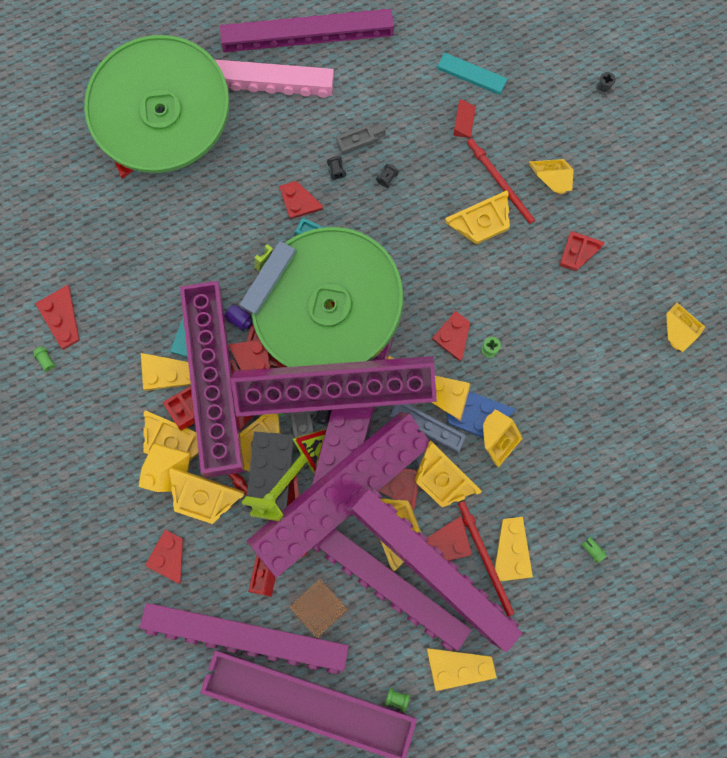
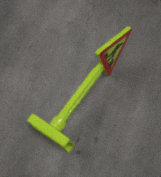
[242,429,327,521]

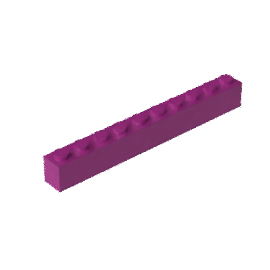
[220,9,394,53]
[312,528,472,651]
[140,603,349,674]

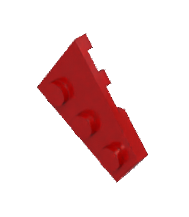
[35,285,80,350]

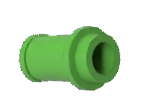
[33,346,56,372]
[581,537,607,563]

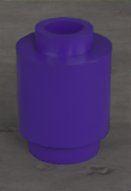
[225,305,253,331]

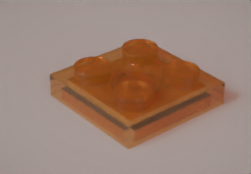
[290,579,347,638]

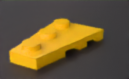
[141,353,191,391]
[429,376,471,421]
[495,517,533,581]
[426,648,497,691]

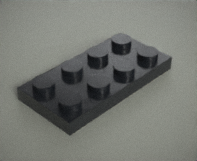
[245,431,294,512]

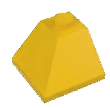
[529,159,574,194]
[666,302,705,352]
[483,409,523,468]
[138,443,191,492]

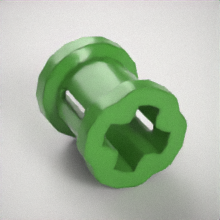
[481,337,501,358]
[384,688,410,713]

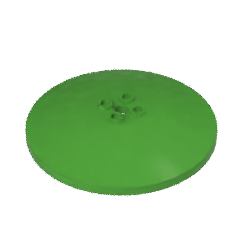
[84,35,230,173]
[252,227,404,367]

